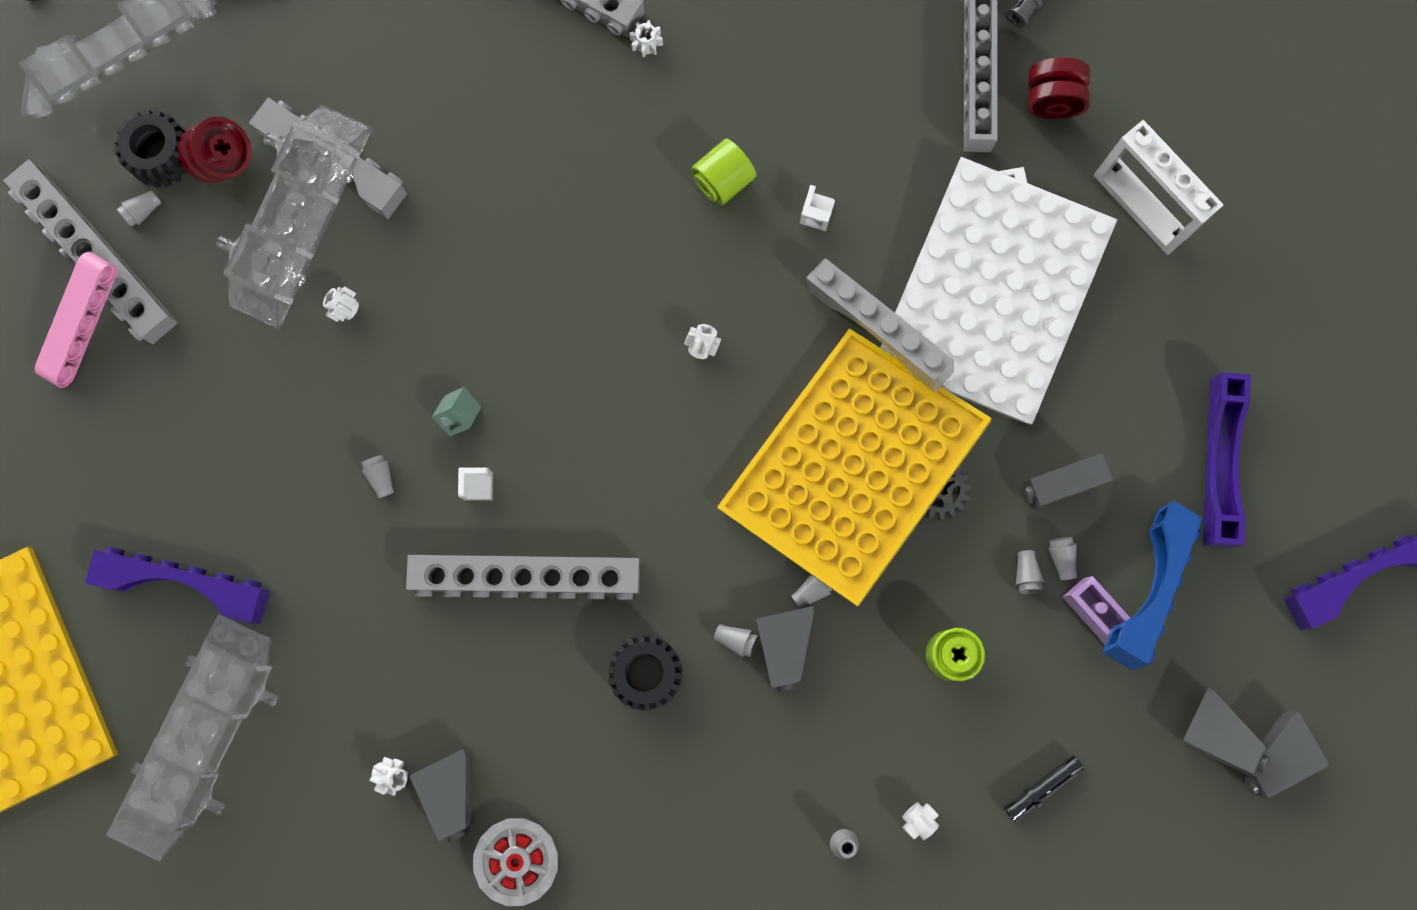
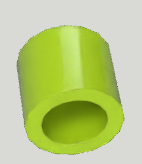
[691,138,756,205]
[925,628,985,681]

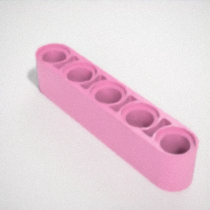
[34,252,117,388]

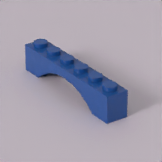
[1102,500,1203,671]

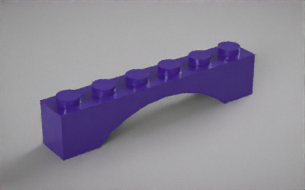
[1203,372,1251,549]
[1284,535,1417,630]
[85,546,270,624]

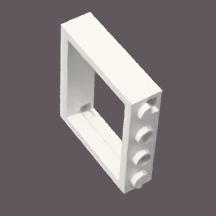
[1093,120,1223,255]

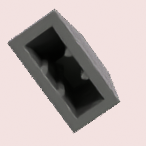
[1023,453,1113,509]
[755,606,814,692]
[1183,688,1270,778]
[1244,711,1330,798]
[410,748,471,843]

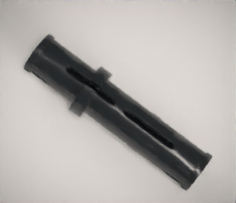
[1003,755,1085,823]

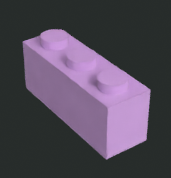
[1062,576,1130,644]

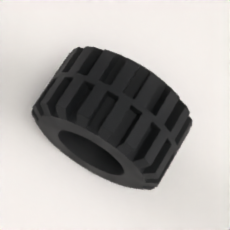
[114,110,188,187]
[608,636,682,710]

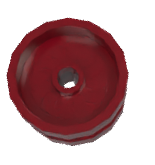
[1027,57,1090,119]
[178,117,252,184]

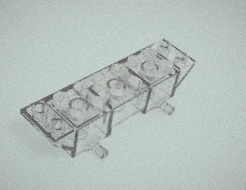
[19,0,220,119]
[216,105,372,329]
[106,614,279,862]

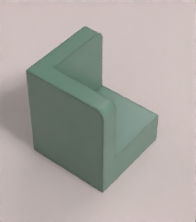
[432,387,481,437]

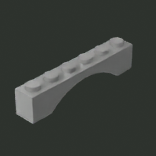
[249,97,407,220]
[806,258,954,392]

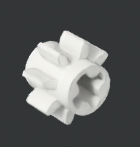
[629,20,663,57]
[323,286,359,322]
[684,324,721,359]
[370,757,409,796]
[902,802,939,840]

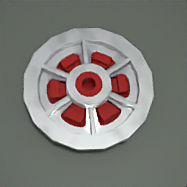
[473,818,558,906]

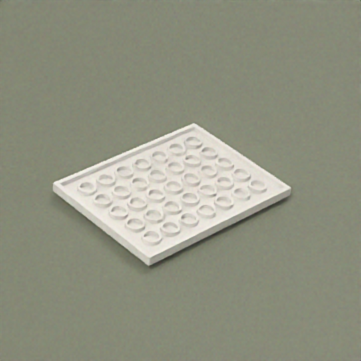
[880,157,1117,426]

